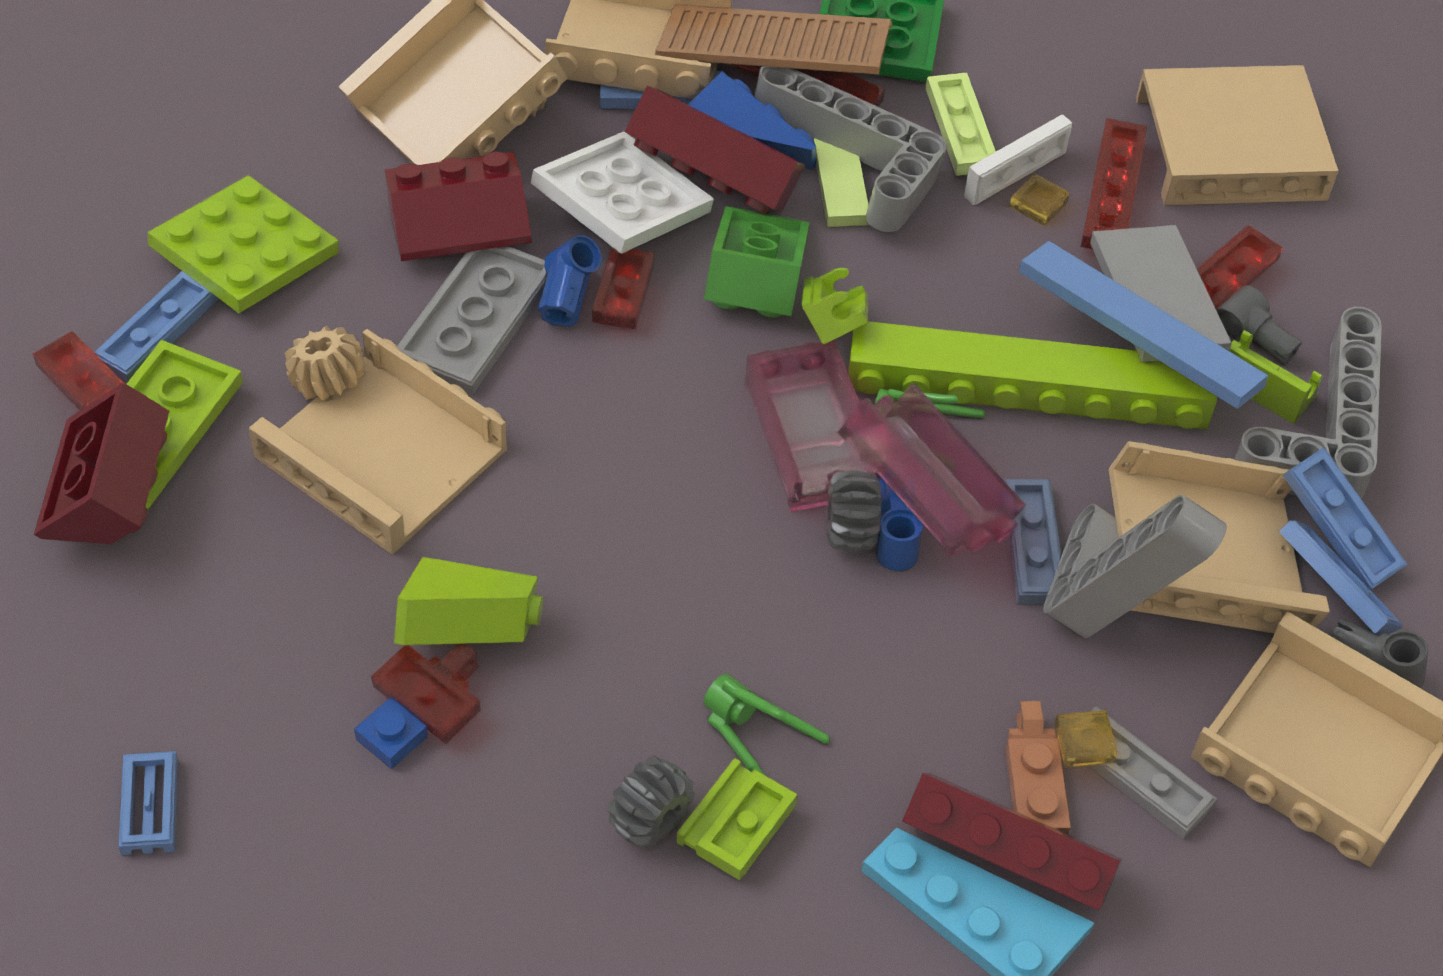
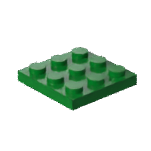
[819,0,944,82]

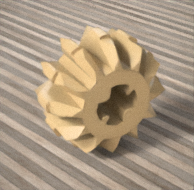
[285,326,365,401]

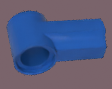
[538,235,602,327]
[876,471,923,571]

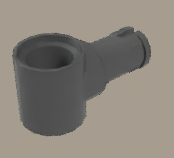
[1216,285,1302,365]
[1330,618,1428,688]

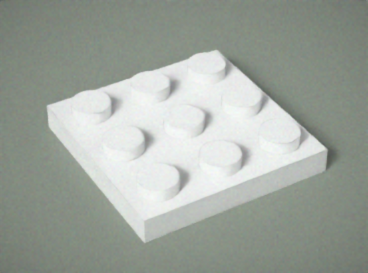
[531,131,714,254]

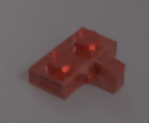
[371,644,481,744]

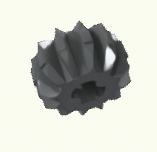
[826,470,882,552]
[607,755,695,849]

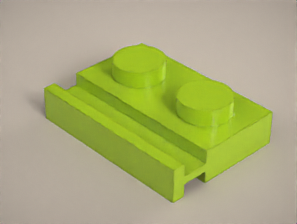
[677,758,798,881]

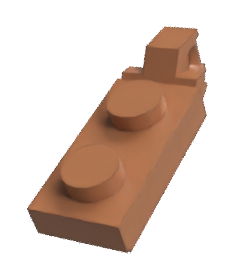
[1005,701,1071,835]

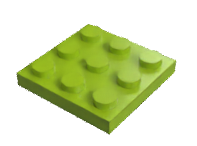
[147,175,339,313]

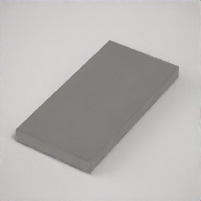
[1090,225,1231,362]
[397,246,547,396]

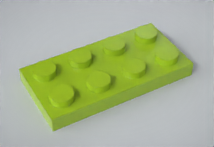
[127,340,243,509]

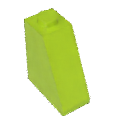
[394,557,544,645]

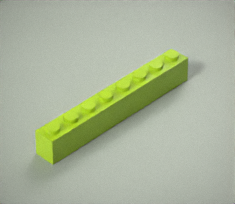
[846,321,1217,430]

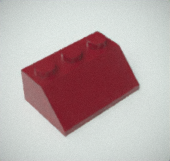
[385,152,532,261]
[34,382,170,544]

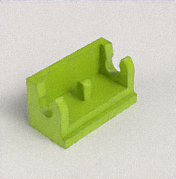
[802,268,868,345]
[1229,330,1323,424]

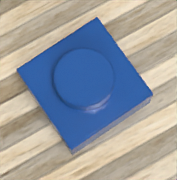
[354,697,428,769]

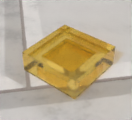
[1009,173,1070,226]
[1054,710,1118,767]

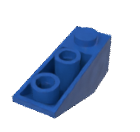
[688,72,816,170]

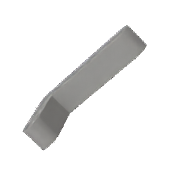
[754,66,947,232]
[1234,306,1382,499]
[1043,495,1227,639]

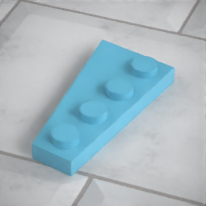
[861,827,1094,976]

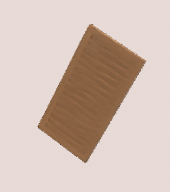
[655,4,892,75]

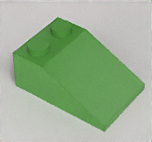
[704,206,810,318]

